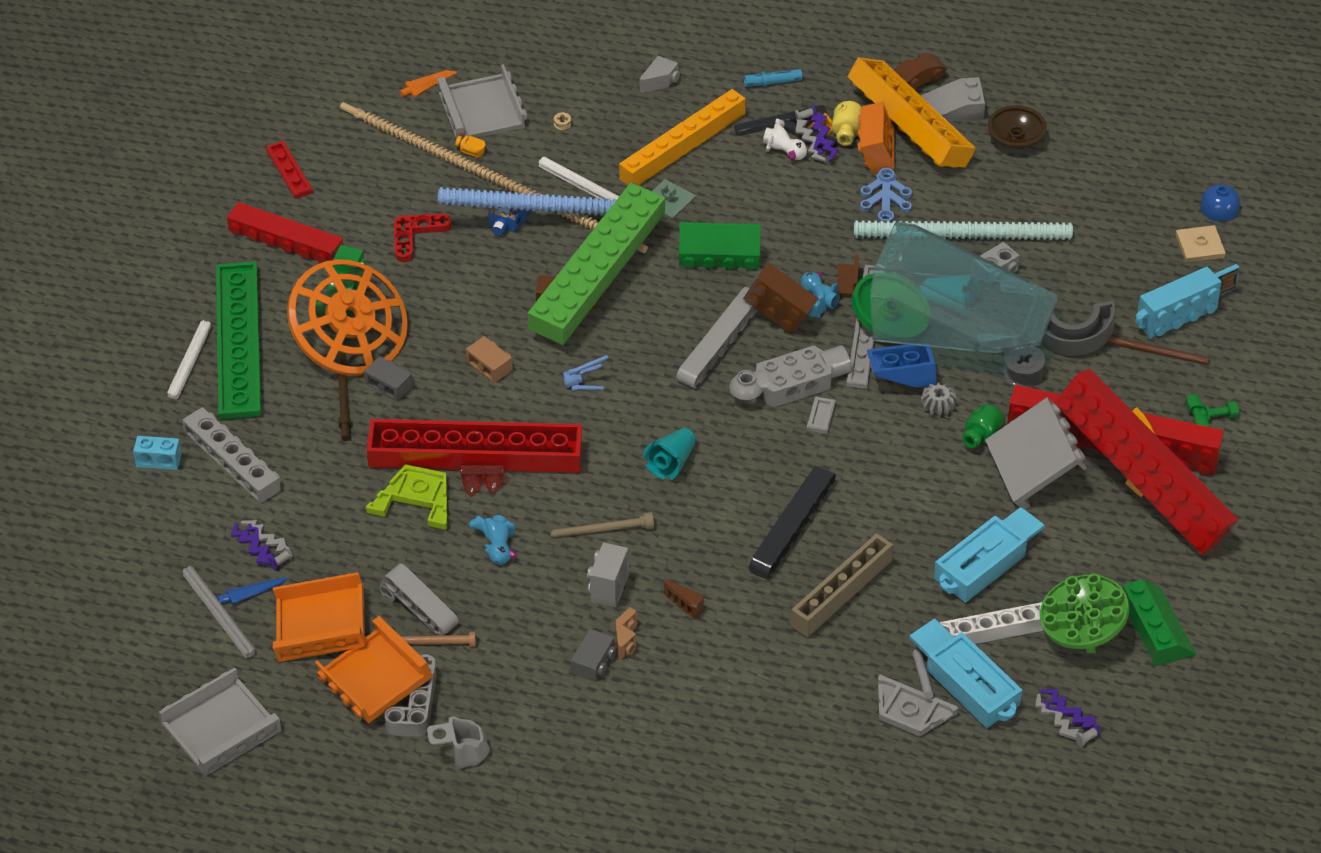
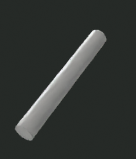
[912,649,933,699]

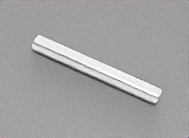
[539,157,619,201]
[167,320,211,399]

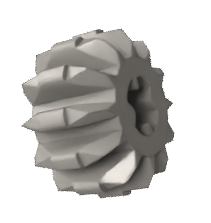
[921,382,957,418]

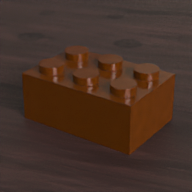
[743,262,819,334]

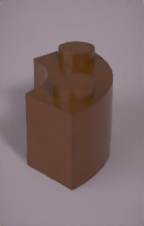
[894,53,948,91]

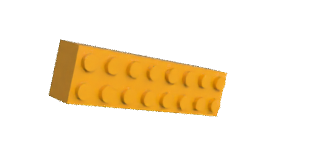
[847,57,977,168]

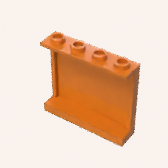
[273,572,365,662]
[315,616,433,724]

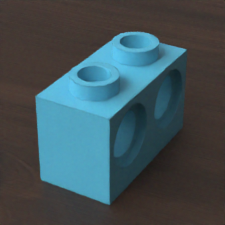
[133,436,182,470]

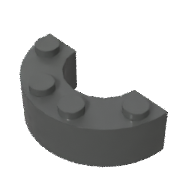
[1033,300,1115,356]

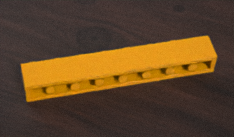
[619,89,746,186]

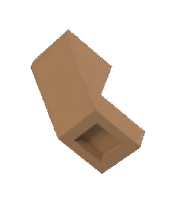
[616,607,637,659]

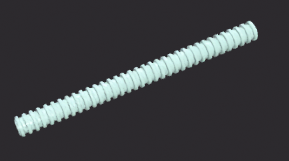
[854,220,1073,240]

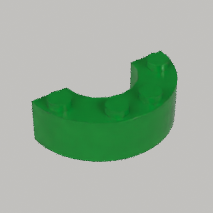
[315,245,367,317]

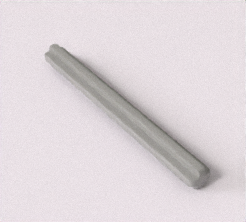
[183,566,255,658]

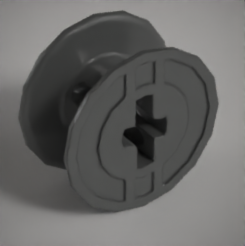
[1003,344,1045,386]

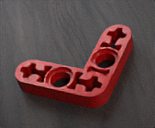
[394,214,452,263]

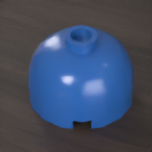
[1200,184,1240,222]

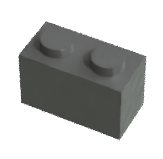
[364,356,413,402]
[571,629,616,682]

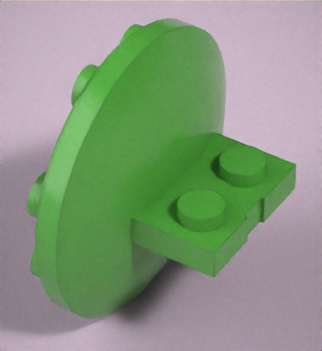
[1040,574,1129,653]

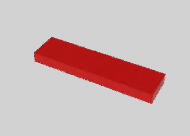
[265,141,313,199]

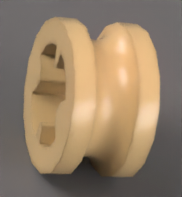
[554,112,571,130]

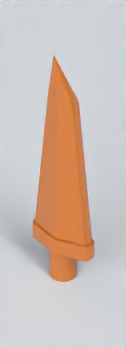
[399,70,457,97]

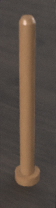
[401,632,476,647]

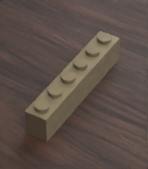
[791,533,893,638]

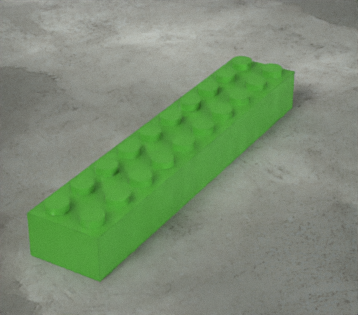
[528,182,666,345]

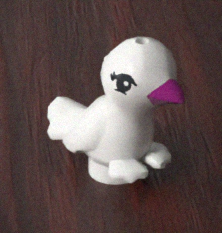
[763,119,807,160]

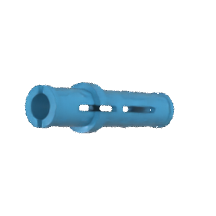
[744,69,802,87]

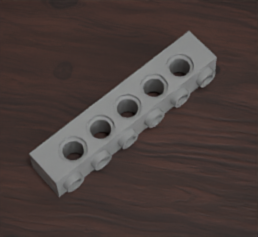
[182,407,281,504]

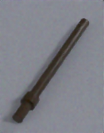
[337,351,351,441]

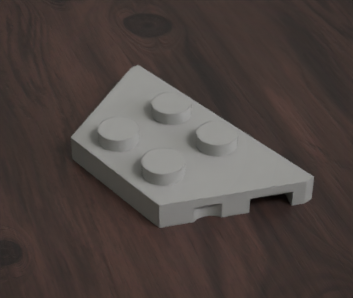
[878,675,958,737]

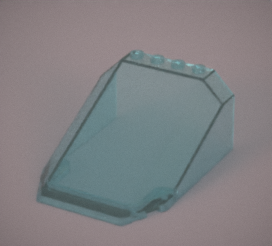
[870,222,1058,353]

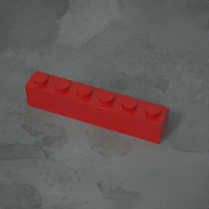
[227,202,344,266]

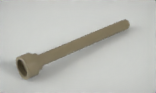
[551,512,654,538]

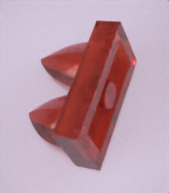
[460,465,505,497]

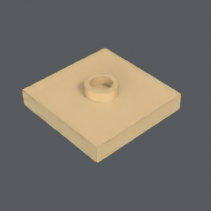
[1175,225,1226,263]

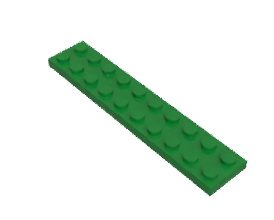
[216,261,261,419]

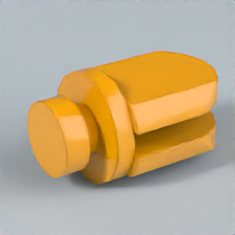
[455,135,485,158]

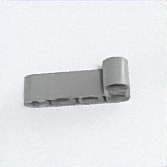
[379,564,459,636]
[385,654,436,737]

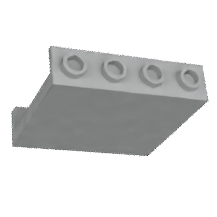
[437,64,527,139]
[985,398,1086,509]
[159,668,281,776]

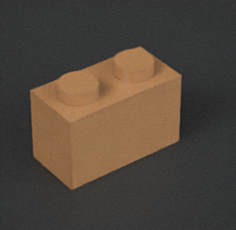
[466,336,513,383]

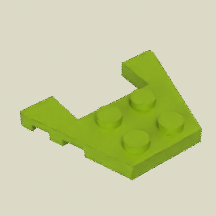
[366,465,447,530]

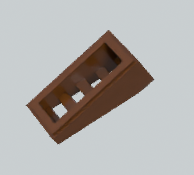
[664,579,704,620]

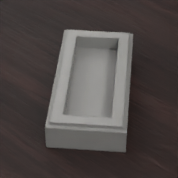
[807,397,836,434]

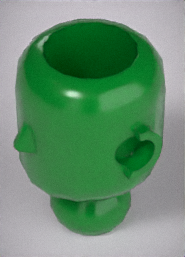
[962,404,1006,448]

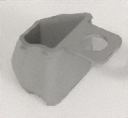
[427,716,490,770]

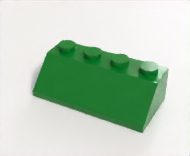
[679,222,761,270]
[1122,579,1196,666]

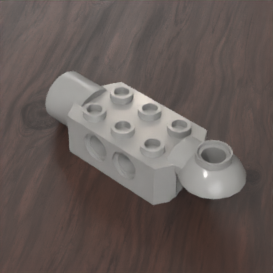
[729,345,851,407]

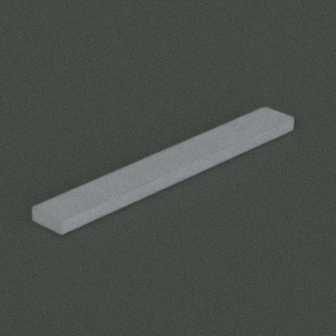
[846,265,885,389]

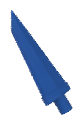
[217,577,288,604]

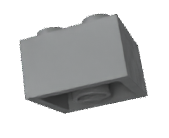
[587,542,629,607]

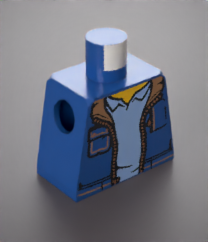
[488,191,531,236]

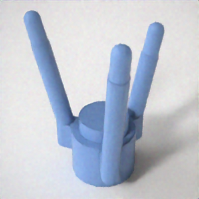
[563,355,609,391]

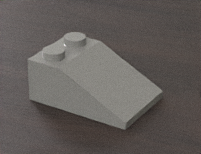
[921,77,985,122]

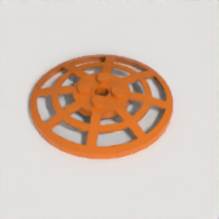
[287,260,407,376]

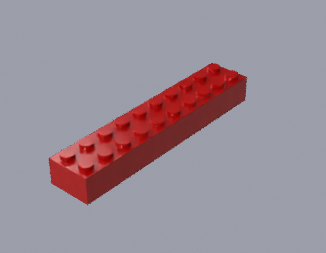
[1054,369,1239,555]
[1007,385,1224,475]
[367,419,582,473]

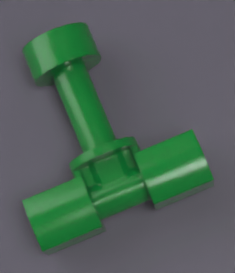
[1185,394,1239,427]

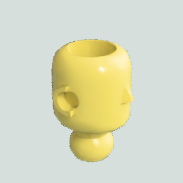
[831,101,861,146]

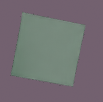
[652,179,696,219]

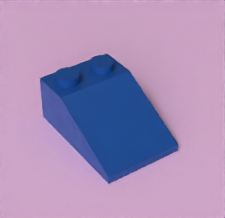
[867,342,936,388]

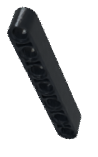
[749,466,836,579]

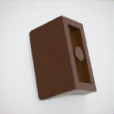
[837,254,859,298]

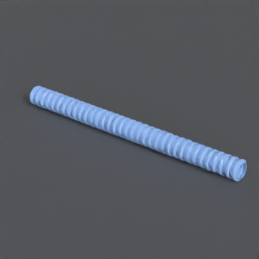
[438,187,616,216]

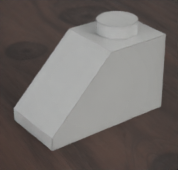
[640,56,680,93]

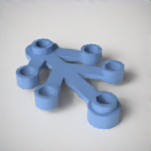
[860,168,912,223]

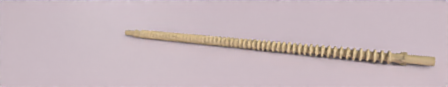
[340,102,648,253]

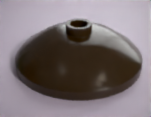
[988,105,1047,149]

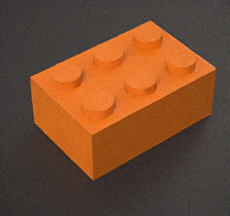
[858,102,895,174]

